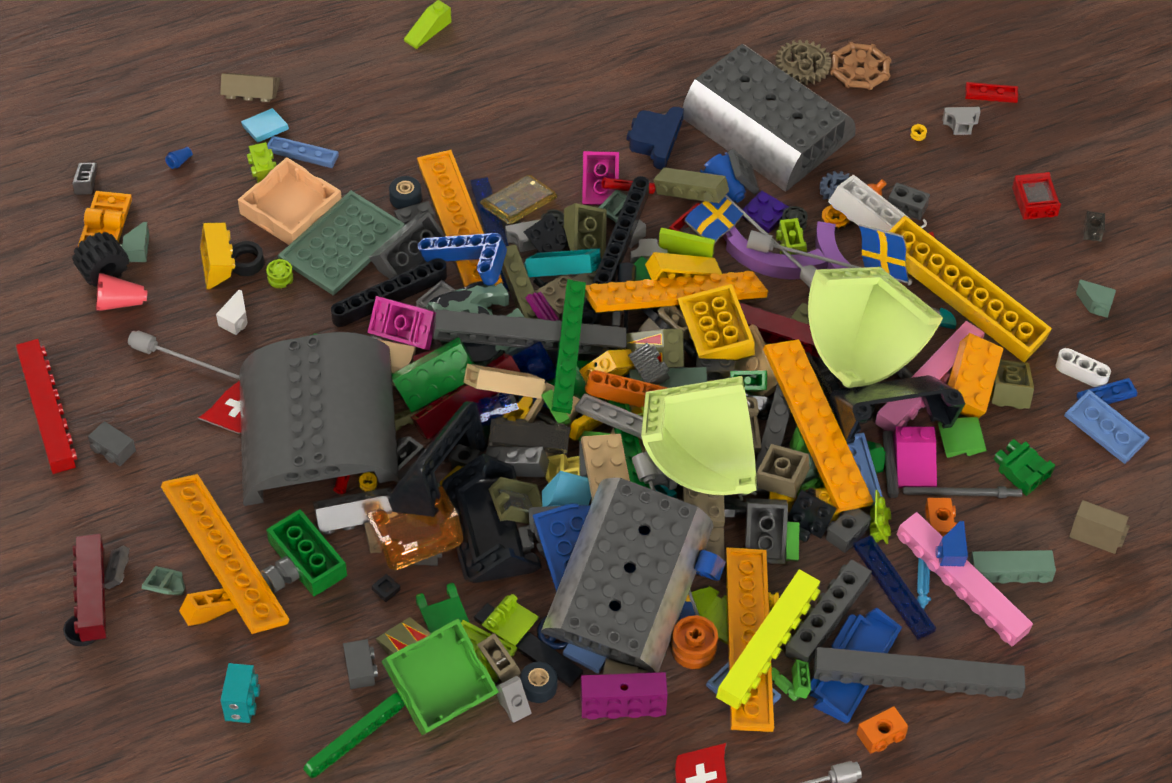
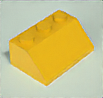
[200,223,235,289]

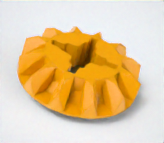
[821,205,850,229]

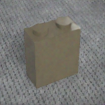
[1069,500,1130,554]

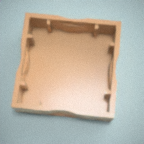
[238,157,342,245]

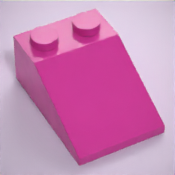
[582,151,619,205]
[894,426,937,488]

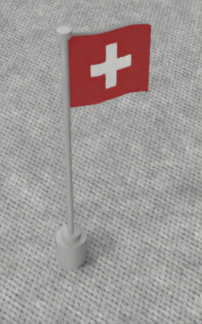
[128,330,241,434]
[675,743,862,783]

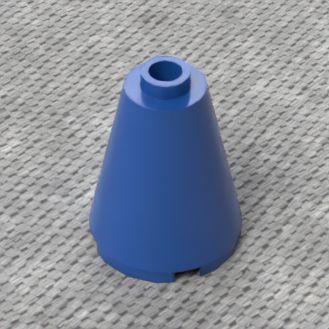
[700,152,746,203]

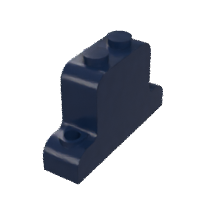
[626,107,684,170]

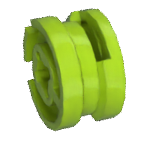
[266,259,293,288]

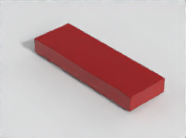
[965,82,1018,103]

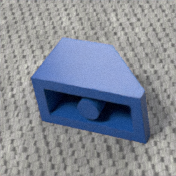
[935,521,968,567]

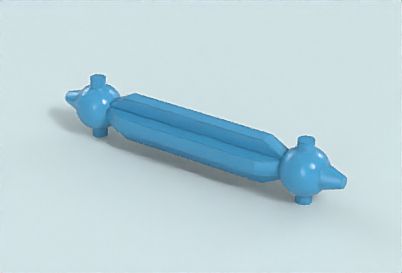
[915,558,931,610]

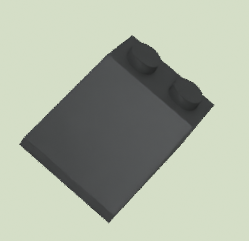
[745,498,788,564]

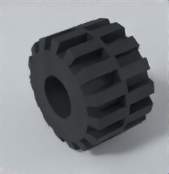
[72,232,129,287]

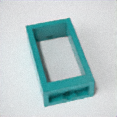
[524,248,601,277]

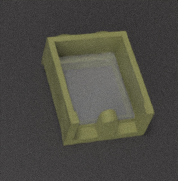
[489,477,542,524]

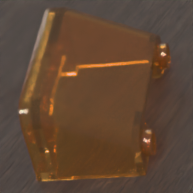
[367,486,463,570]

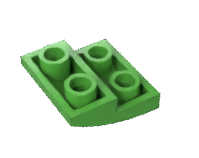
[938,417,987,458]

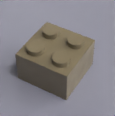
[756,444,810,498]

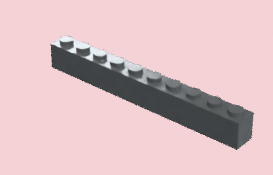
[433,309,626,355]
[814,647,1025,699]

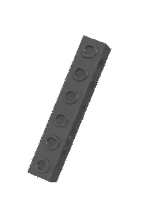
[785,559,872,663]

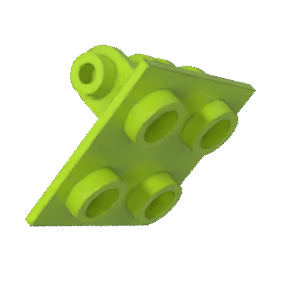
[870,490,891,544]
[482,594,539,646]

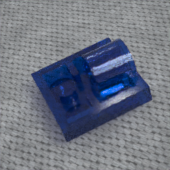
[512,341,556,382]
[476,392,519,426]

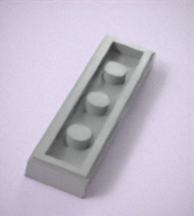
[575,393,643,439]

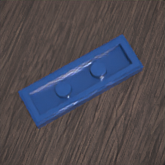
[1077,378,1138,404]

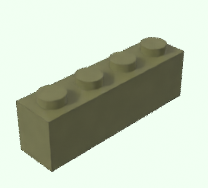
[654,168,729,203]

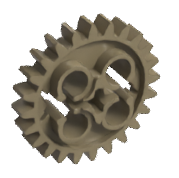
[775,40,831,85]

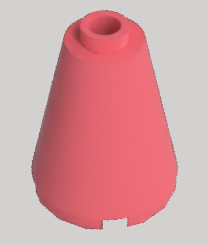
[96,273,147,311]

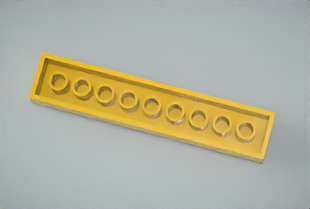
[888,215,1052,363]

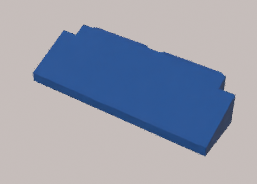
[810,608,902,723]

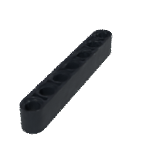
[331,258,447,327]

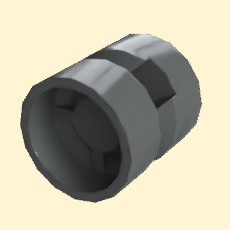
[261,556,299,593]

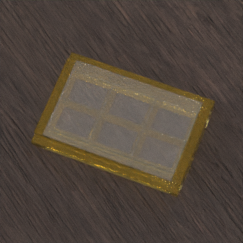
[480,175,558,224]

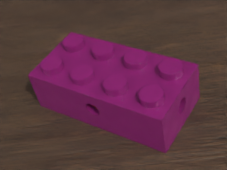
[581,672,668,720]

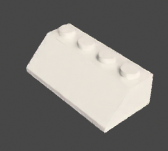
[828,175,910,231]

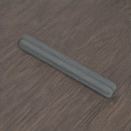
[882,430,899,498]

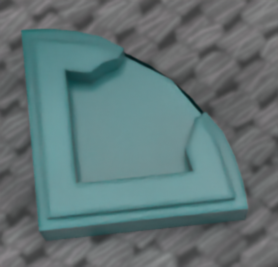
[939,308,956,329]

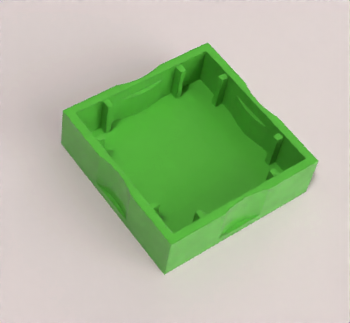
[381,618,499,735]

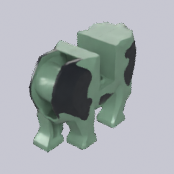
[426,281,535,366]

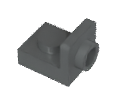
[518,525,537,555]

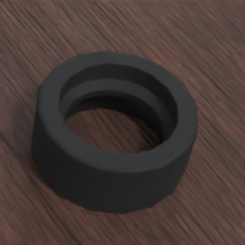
[231,241,264,276]

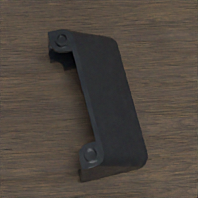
[829,375,965,444]
[388,401,488,517]
[441,454,542,583]

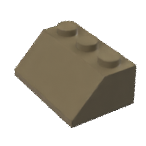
[220,73,280,102]

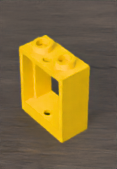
[579,349,636,383]

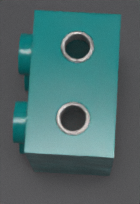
[221,663,260,723]

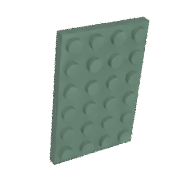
[278,190,406,296]

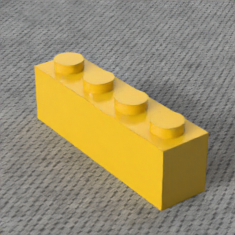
[645,252,722,281]

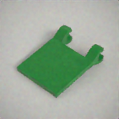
[416,583,470,633]

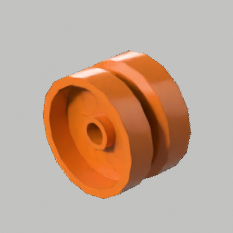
[671,615,718,669]

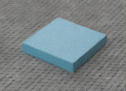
[241,108,289,143]

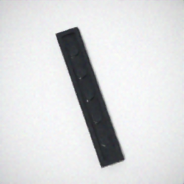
[474,603,583,688]

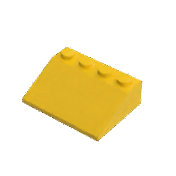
[677,284,755,360]

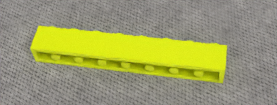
[716,569,821,710]

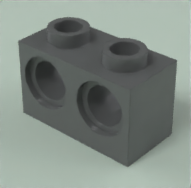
[888,182,930,220]

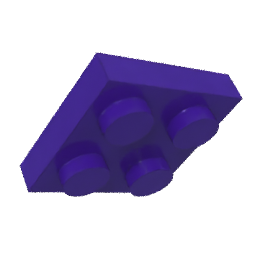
[742,190,789,233]

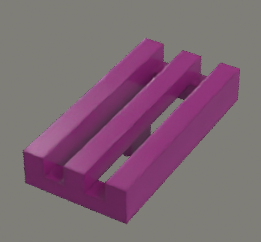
[525,292,559,321]

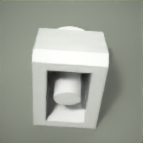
[216,290,248,335]

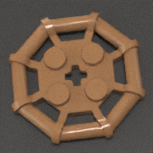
[829,42,891,90]

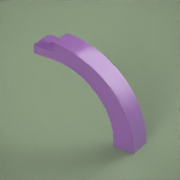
[815,221,900,282]
[723,226,828,279]

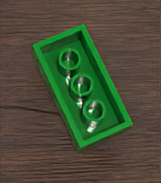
[392,337,475,413]
[266,509,347,597]

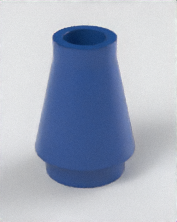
[165,147,193,169]

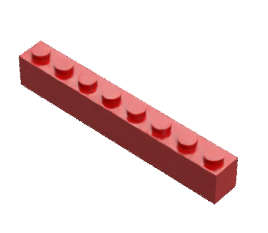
[16,339,77,474]

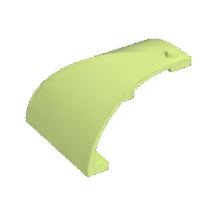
[808,267,943,388]
[641,376,757,495]

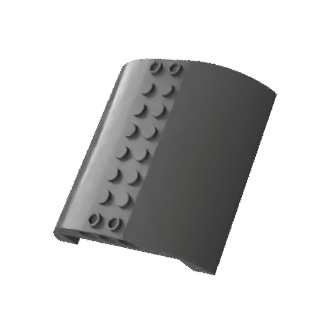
[239,332,399,506]

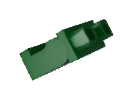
[994,439,1055,496]

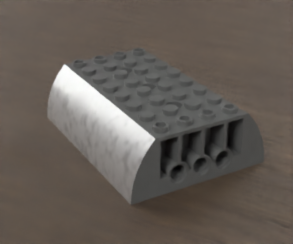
[683,44,856,192]
[540,478,713,673]

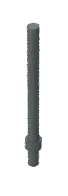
[903,486,1022,498]

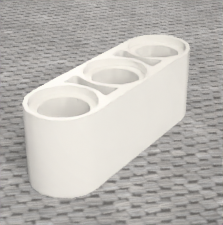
[1055,348,1111,387]

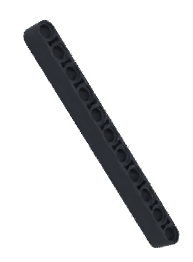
[582,176,649,325]

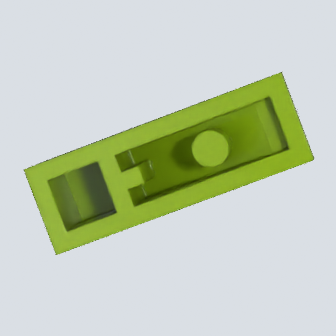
[404,0,451,49]

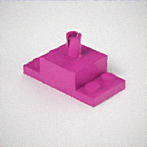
[367,296,436,350]

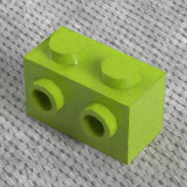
[247,142,277,183]
[776,218,807,255]

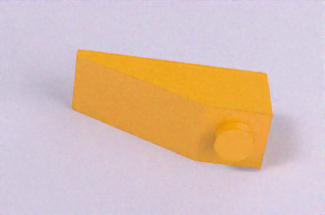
[179,588,236,626]

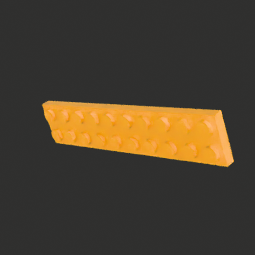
[417,150,503,287]
[585,271,768,312]
[763,339,874,512]
[161,474,289,634]
[725,547,774,732]

